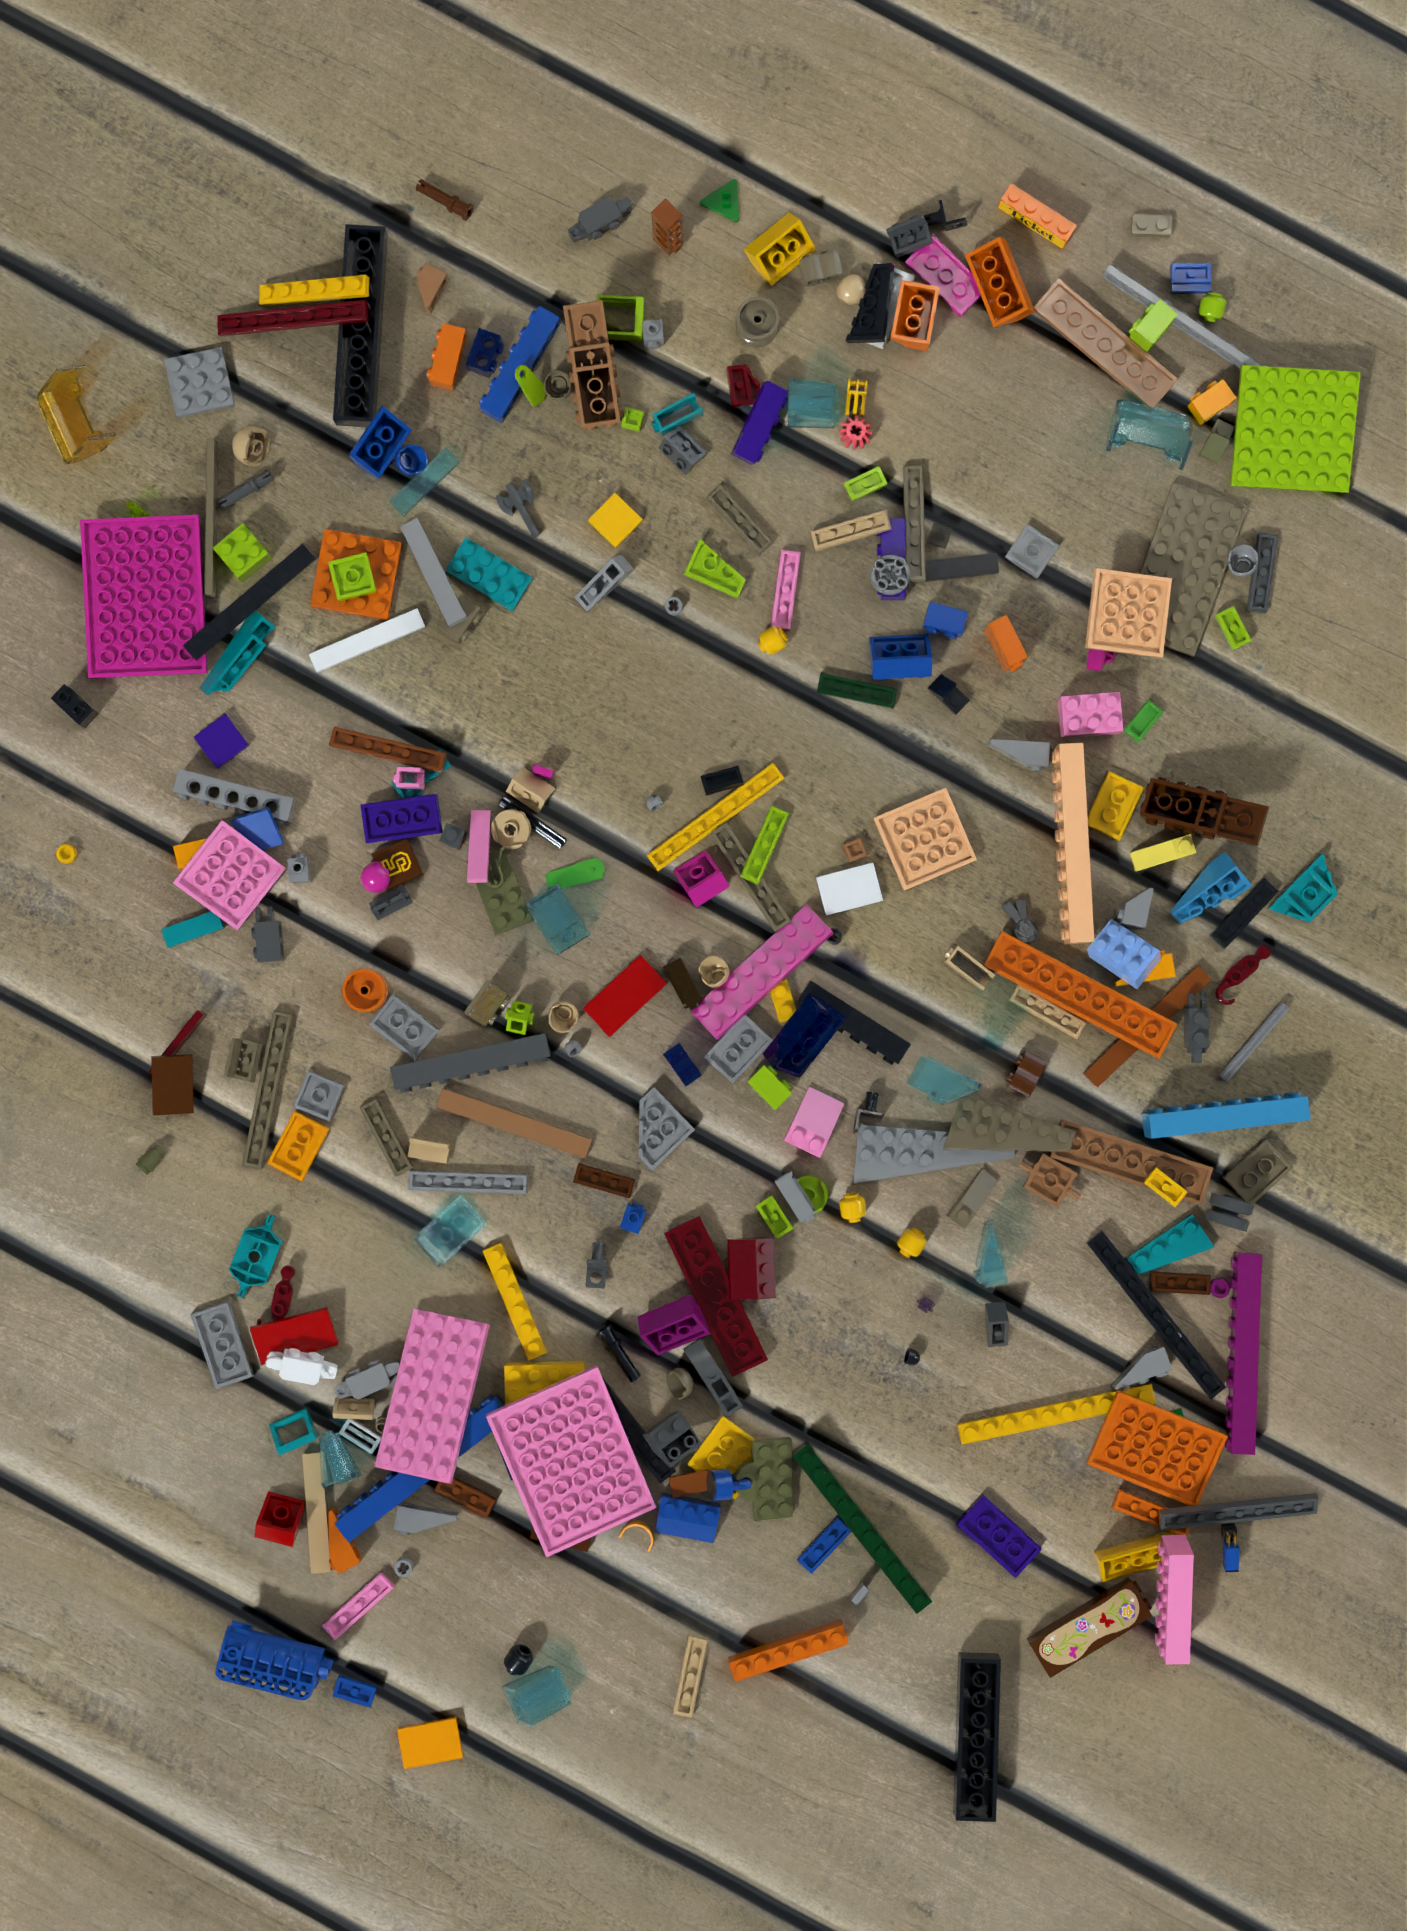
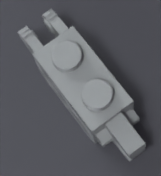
[334,1359,401,1400]

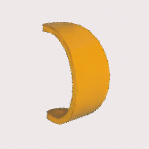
[618,1521,654,1553]

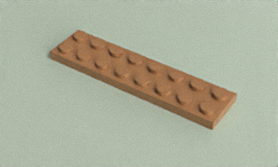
[1033,278,1178,411]
[1049,1119,1213,1206]

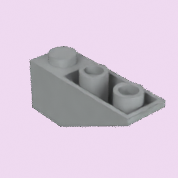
[1112,1345,1172,1391]

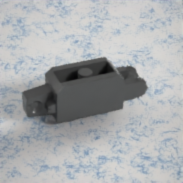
[568,197,632,242]
[1184,992,1209,1063]

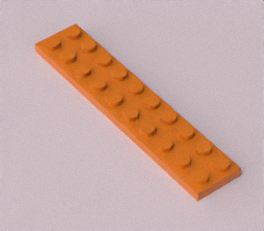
[983,931,1178,1059]

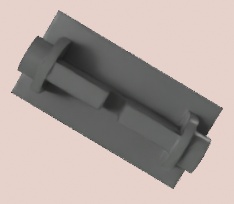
[369,885,413,920]

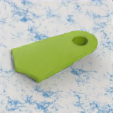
[515,365,546,407]

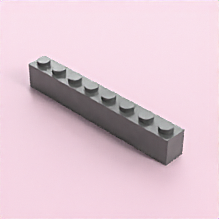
[390,1033,551,1093]

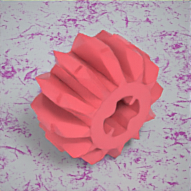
[839,415,872,450]

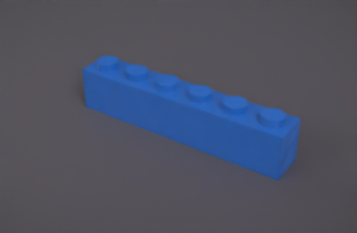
[479,306,561,424]

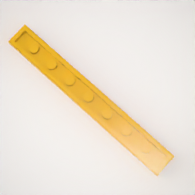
[646,763,785,872]

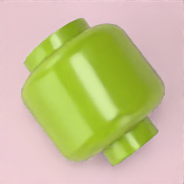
[1199,292,1226,323]

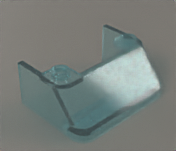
[1106,399,1193,470]
[907,1056,982,1106]

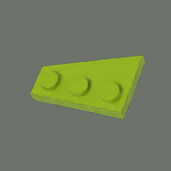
[684,539,746,599]

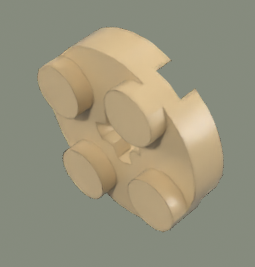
[491,809,531,849]

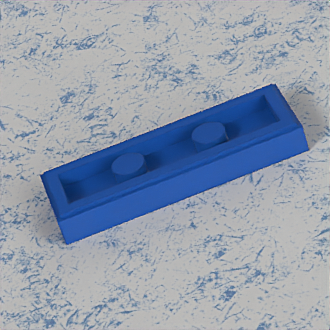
[797,1516,852,1574]

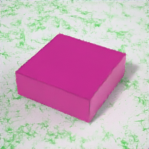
[532,764,554,780]

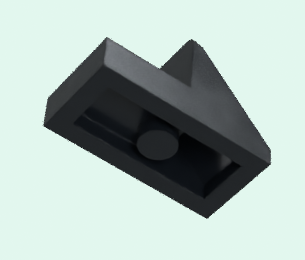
[927,674,970,715]

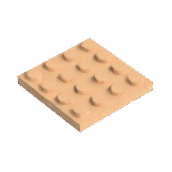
[1085,568,1172,658]
[873,788,977,891]

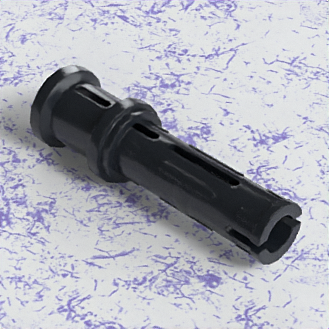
[596,1324,641,1383]

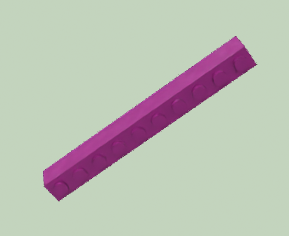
[1224,1252,1262,1455]

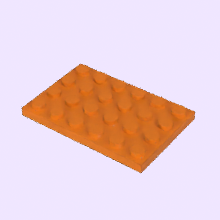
[1086,1390,1228,1506]

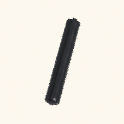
[499,796,567,848]

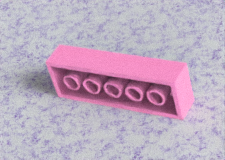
[1155,1535,1194,1665]

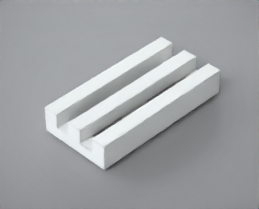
[338,1419,382,1454]

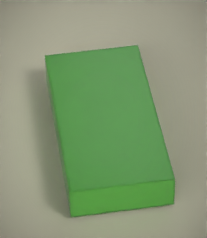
[1123,700,1164,743]

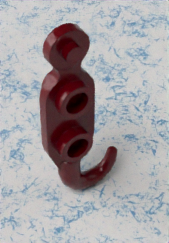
[1215,945,1271,1005]
[257,1265,295,1325]

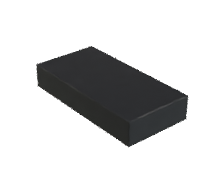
[701,766,744,796]

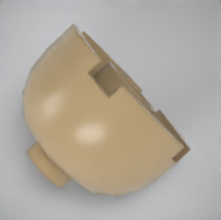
[232,426,270,467]

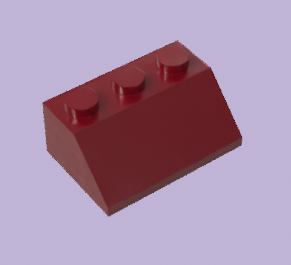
[727,1237,776,1300]

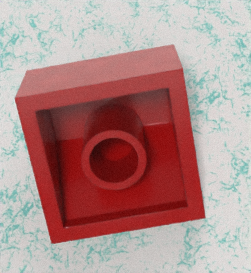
[254,1491,306,1547]

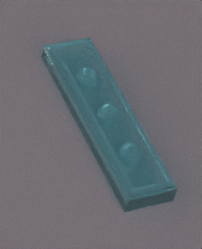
[389,447,460,517]

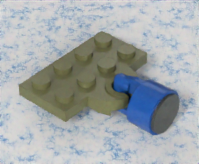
[706,1437,793,1521]

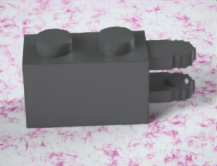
[251,906,285,963]

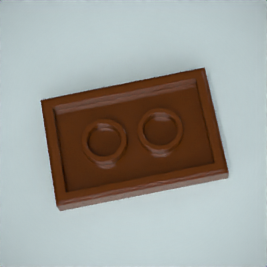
[151,1054,194,1116]

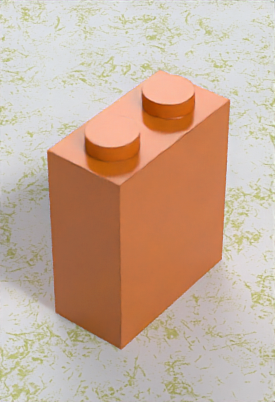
[984,615,1028,673]

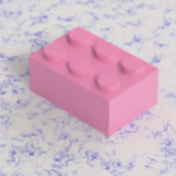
[1057,692,1123,739]

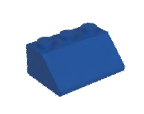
[349,406,412,478]
[869,634,932,680]
[655,1492,721,1543]

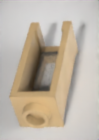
[944,946,995,991]

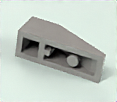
[575,555,634,612]
[988,739,1050,771]
[394,1502,459,1535]

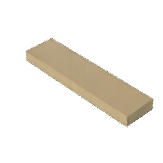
[811,509,892,551]
[1008,985,1087,1040]
[673,1634,708,1718]

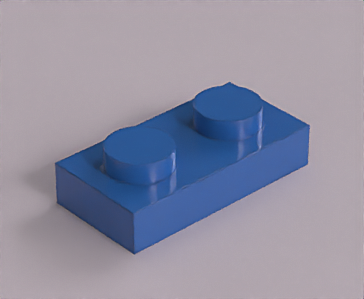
[332,1675,377,1708]

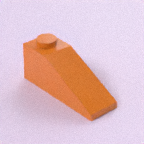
[329,1506,363,1574]

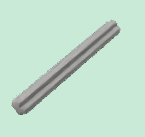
[1219,1002,1289,1082]

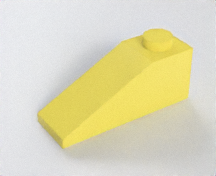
[1130,834,1196,872]

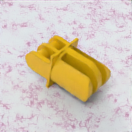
[845,378,868,417]

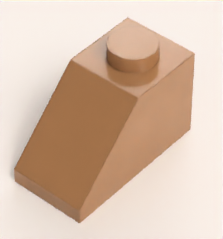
[416,263,449,314]

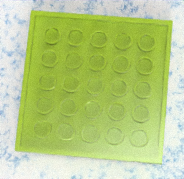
[1230,365,1361,493]

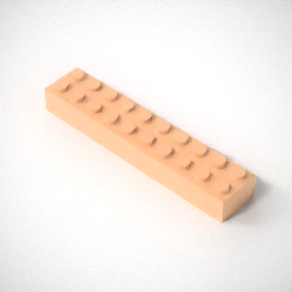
[1051,743,1094,944]

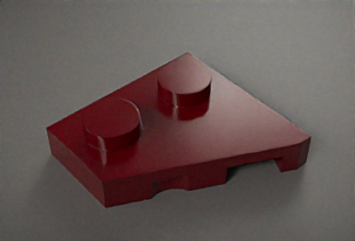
[726,364,760,407]

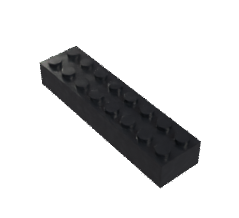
[953,1652,1001,1822]

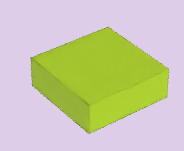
[621,407,645,432]

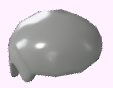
[1228,544,1258,577]

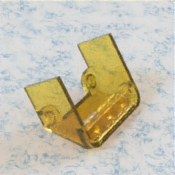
[37,364,116,464]

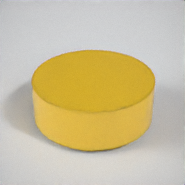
[56,844,77,864]

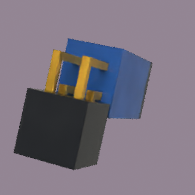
[1221,1523,1240,1572]

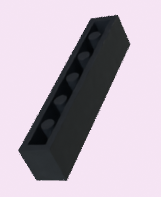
[797,980,911,1065]

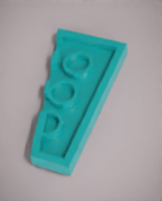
[1125,1214,1214,1275]

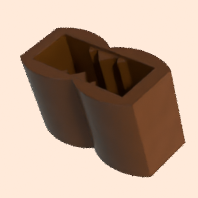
[1006,1051,1047,1097]

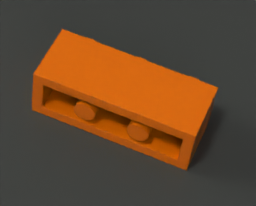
[427,323,468,391]

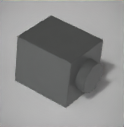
[439,823,467,850]

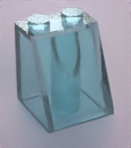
[787,378,839,429]
[525,884,591,956]
[502,1665,572,1727]

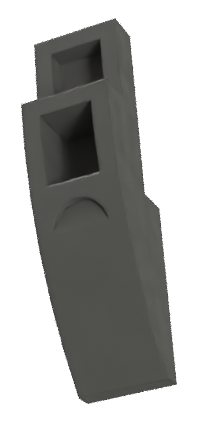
[683,1338,743,1417]

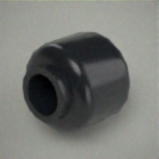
[504,1644,533,1675]

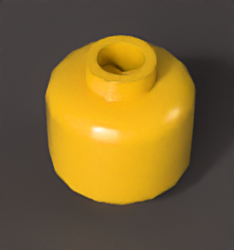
[758,626,788,655]
[839,1192,866,1223]
[897,1227,927,1258]

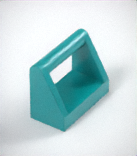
[269,1408,319,1456]

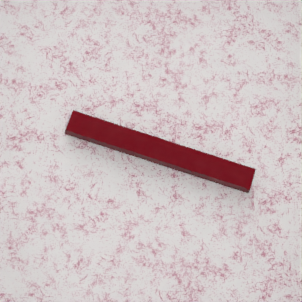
[217,300,368,337]

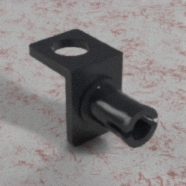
[923,200,967,231]
[853,1092,884,1134]

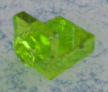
[125,499,153,517]

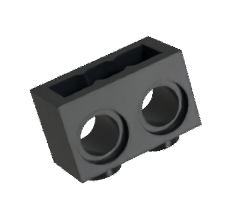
[51,684,98,728]

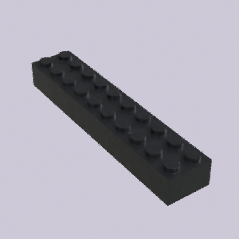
[333,224,388,427]

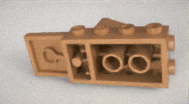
[563,300,623,430]

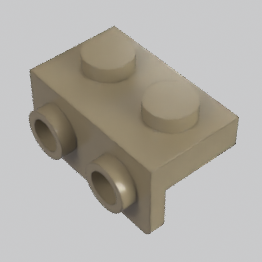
[224,1038,263,1083]

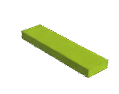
[740,805,789,885]

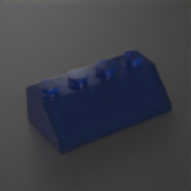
[763,994,847,1078]

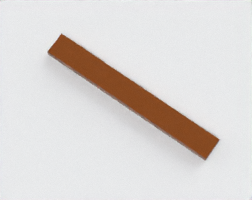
[1083,965,1212,1088]

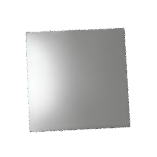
[1005,524,1060,579]
[293,1070,345,1122]

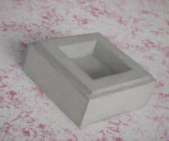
[850,1581,869,1605]

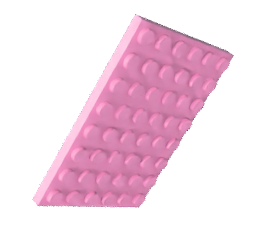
[485,1365,656,1558]

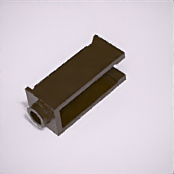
[663,958,702,1011]

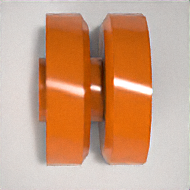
[342,969,389,1013]

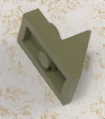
[1199,419,1235,464]

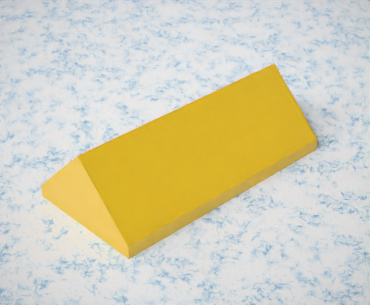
[1094,1531,1174,1582]

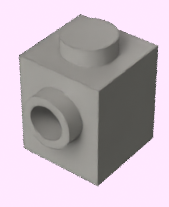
[287,854,312,884]

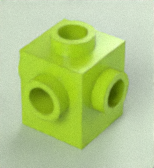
[505,1001,534,1035]

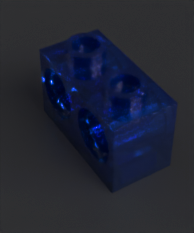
[466,328,504,378]
[663,1043,702,1086]

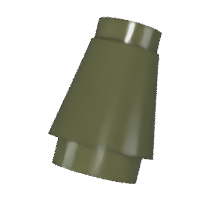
[136,1145,165,1175]

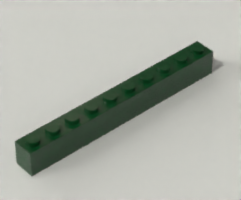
[792,1440,932,1614]

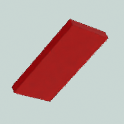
[583,955,667,1037]
[250,1307,338,1365]

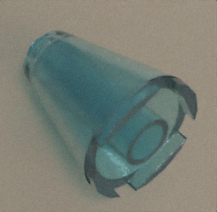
[319,1430,361,1489]

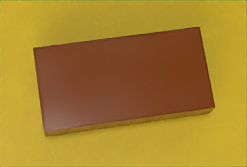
[669,1469,709,1497]

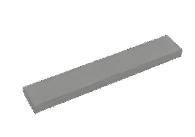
[400,518,468,628]
[408,1170,528,1194]

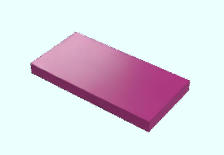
[905,234,981,318]

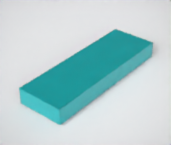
[161,912,224,948]

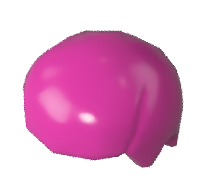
[360,861,390,893]

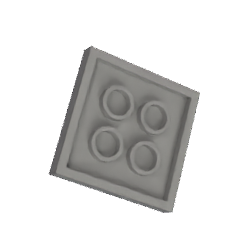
[164,347,235,418]

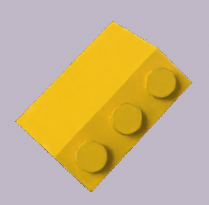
[744,212,816,287]

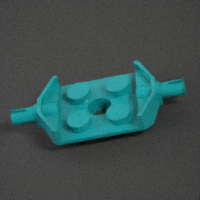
[229,1214,283,1298]

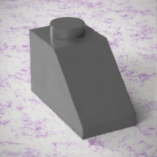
[985,1302,1009,1347]

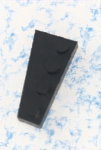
[845,263,895,343]

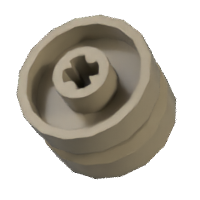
[736,296,779,347]

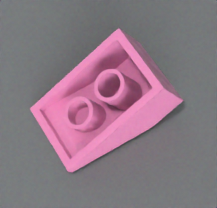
[783,1087,844,1158]

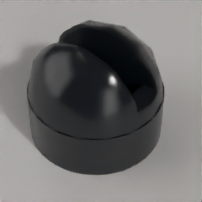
[827,928,842,945]
[904,1348,920,1365]

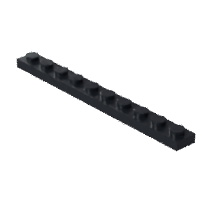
[1086,1231,1226,1399]

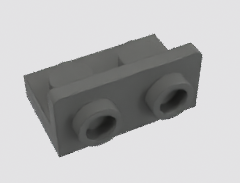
[659,425,707,475]

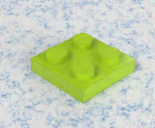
[328,552,377,601]

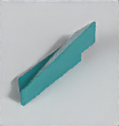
[200,611,276,695]

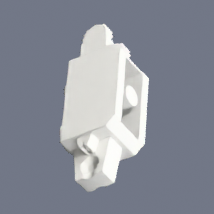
[265,1348,338,1385]

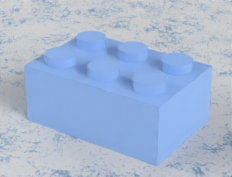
[1087,919,1161,989]

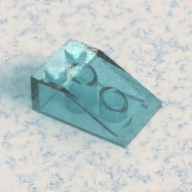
[412,1195,486,1267]
[973,1221,1008,1288]

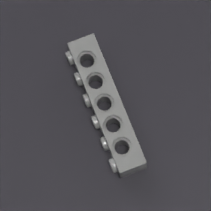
[173,769,297,825]

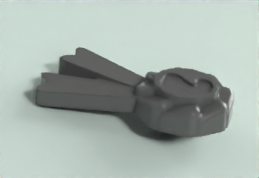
[1002,899,1039,944]

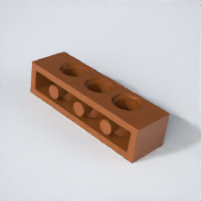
[651,198,683,256]

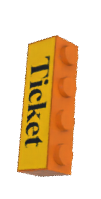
[997,183,1077,249]

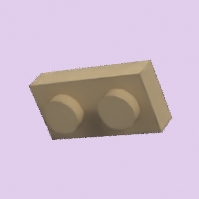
[332,1397,375,1420]

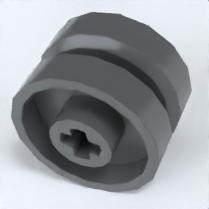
[1204,1192,1254,1232]

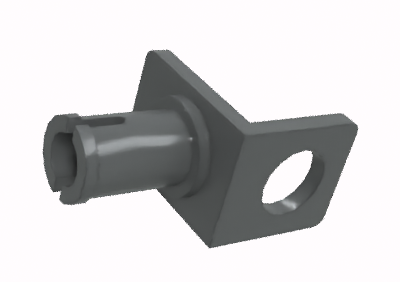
[585,1242,607,1289]

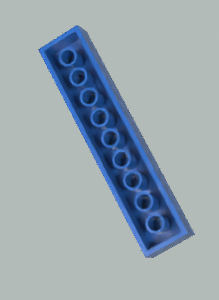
[334,1394,505,1542]

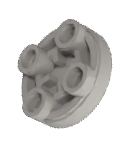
[870,555,910,595]

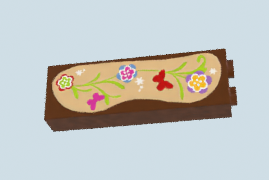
[1027,1577,1152,1678]

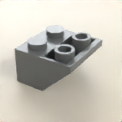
[643,1411,702,1468]

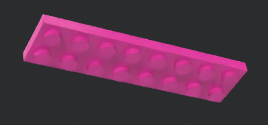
[691,904,834,1040]

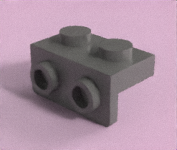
[886,215,933,258]

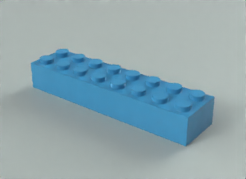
[1141,1092,1311,1139]

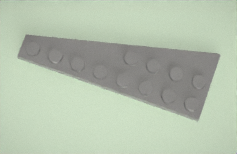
[853,1124,1015,1183]

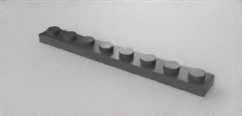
[1159,1493,1318,1530]

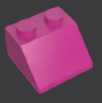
[673,850,730,908]

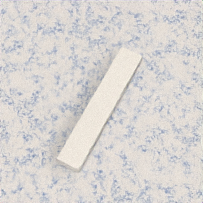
[309,608,425,673]

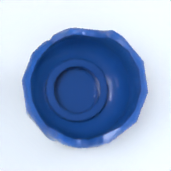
[395,444,428,475]

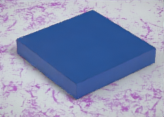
[231,807,284,850]

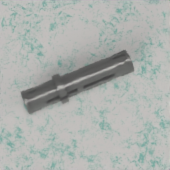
[217,469,274,510]

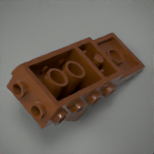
[1140,777,1269,846]

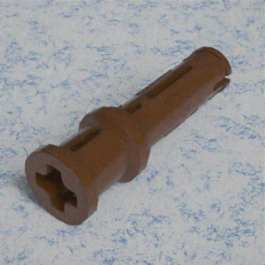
[416,179,474,221]

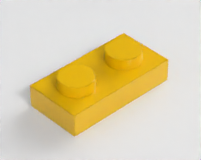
[770,980,798,1023]
[1143,1167,1187,1208]

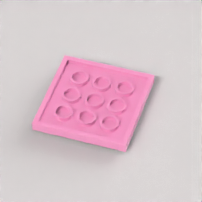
[173,820,286,930]

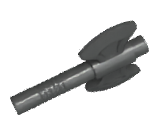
[496,480,540,538]

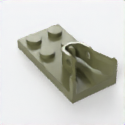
[466,847,533,935]

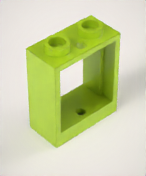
[596,294,644,342]

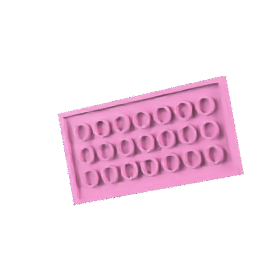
[374,1309,490,1484]

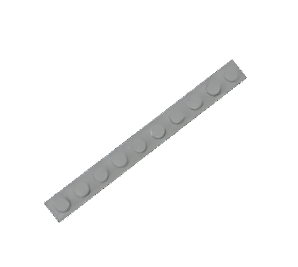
[1102,264,1266,369]

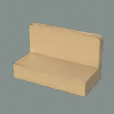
[506,767,555,813]
[408,1137,451,1164]

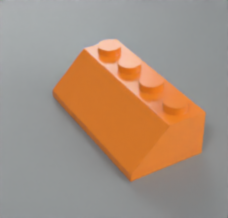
[965,237,1035,328]

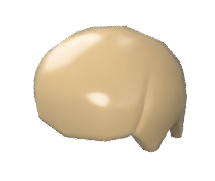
[836,274,866,305]
[698,955,730,988]
[548,1001,578,1033]

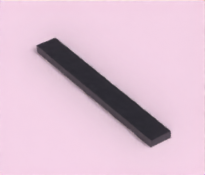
[183,544,316,661]

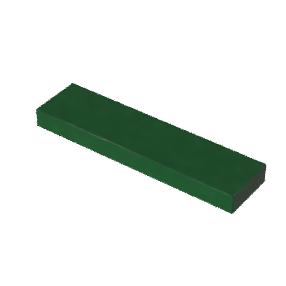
[816,673,898,709]

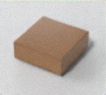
[842,837,868,863]

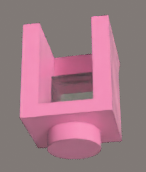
[393,767,425,790]

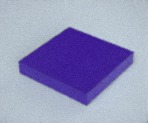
[194,714,250,769]

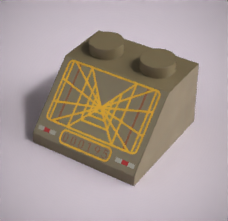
[464,980,510,1027]

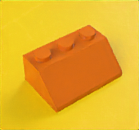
[890,280,940,352]

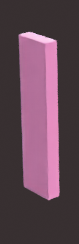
[771,550,801,631]
[467,810,491,883]
[322,1571,395,1641]

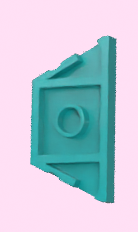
[1268,854,1338,923]

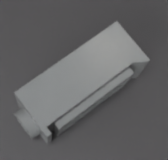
[774,1170,817,1223]

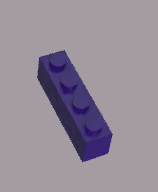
[731,380,788,465]
[877,518,906,600]

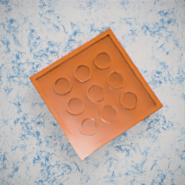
[310,529,402,621]

